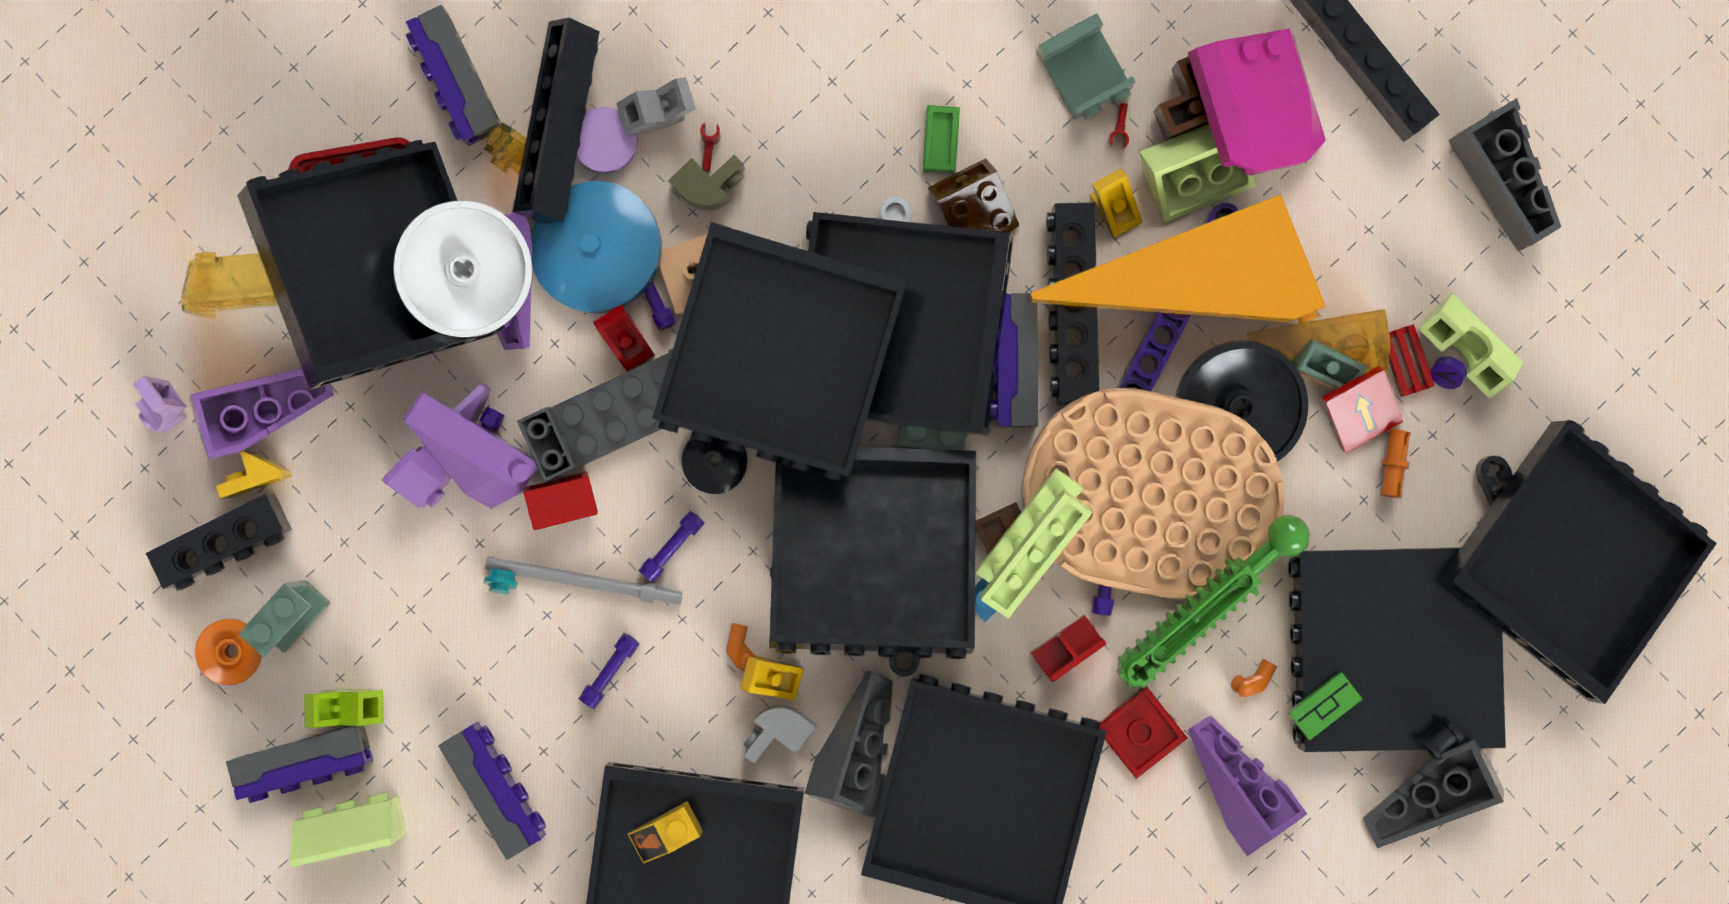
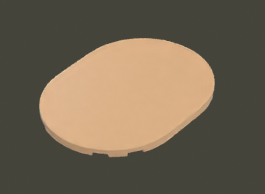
[1022,388,1285,600]

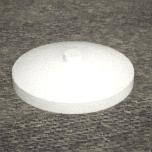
[393,201,532,337]

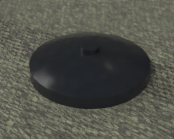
[1175,340,1309,462]

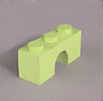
[1419,293,1524,399]

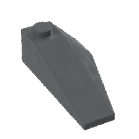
[804,670,893,818]
[1363,739,1504,848]

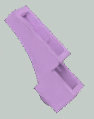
[133,376,187,432]

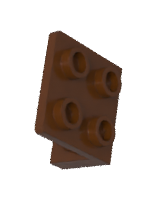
[928,158,1019,233]

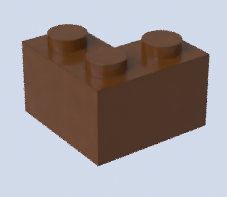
[1153,56,1209,141]

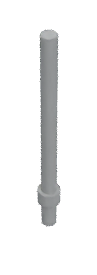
[485,557,683,605]

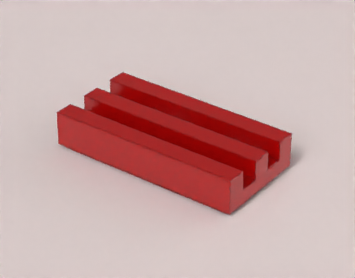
[1380,324,1435,397]

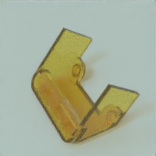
[181,252,278,320]

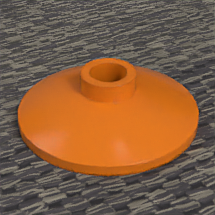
[195,619,262,685]

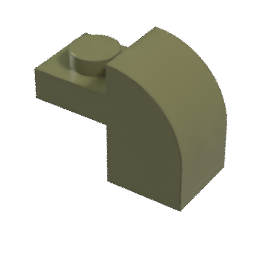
[668,155,745,210]

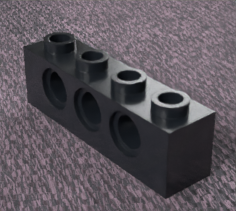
[145,494,292,591]

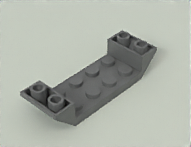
[517,349,673,482]

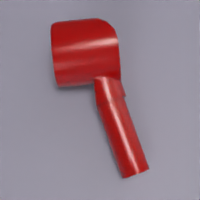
[1108,103,1129,149]
[700,123,721,171]

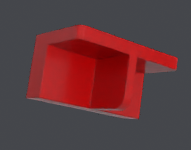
[523,471,598,530]
[1030,614,1107,682]

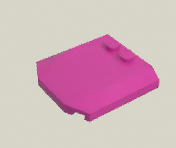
[1187,29,1326,176]

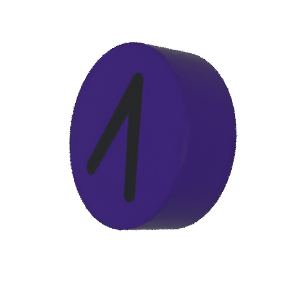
[1430,356,1467,389]

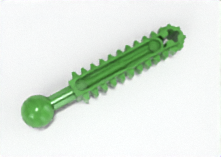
[1116,515,1310,688]

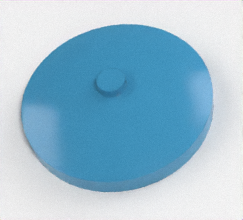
[531,181,662,314]

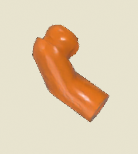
[726,623,757,671]
[1231,659,1278,698]

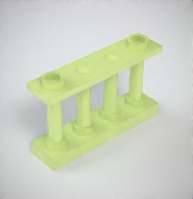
[975,468,1093,619]

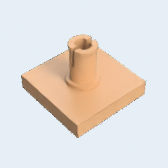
[659,235,707,315]

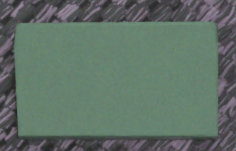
[1291,339,1368,388]

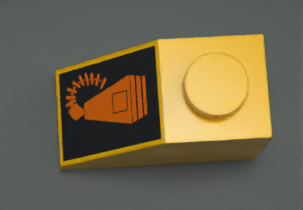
[628,802,703,864]

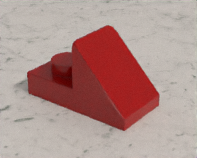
[593,305,655,372]

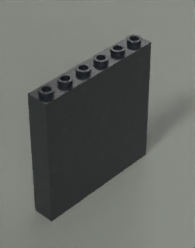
[1288,547,1506,752]

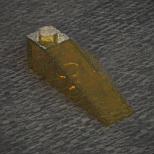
[1246,309,1391,376]

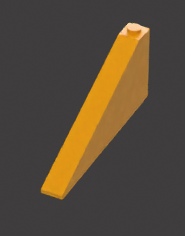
[1027,194,1326,324]

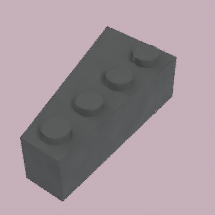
[1448,98,1561,251]

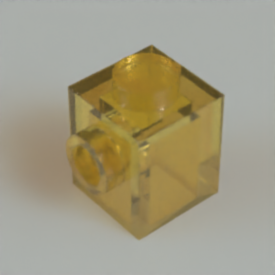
[483,122,526,175]

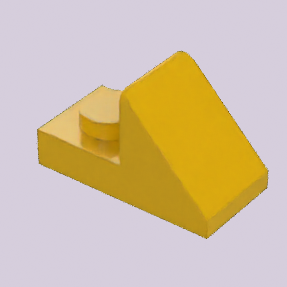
[1090,168,1143,238]
[216,450,292,498]
[740,656,804,700]

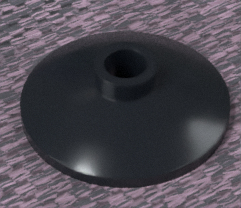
[682,437,748,494]

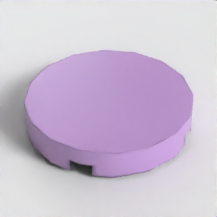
[577,107,638,174]

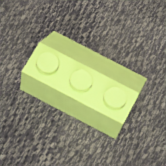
[1139,124,1256,223]
[290,792,406,867]

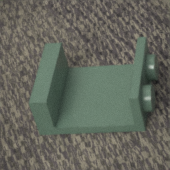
[1037,13,1136,120]
[238,580,331,657]

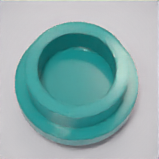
[483,569,517,594]

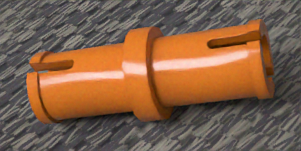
[1380,429,1411,498]

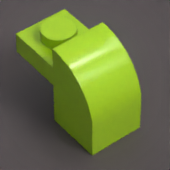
[304,689,383,728]

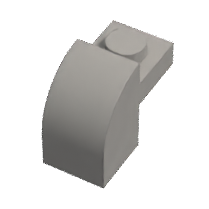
[616,77,695,134]
[743,705,817,764]

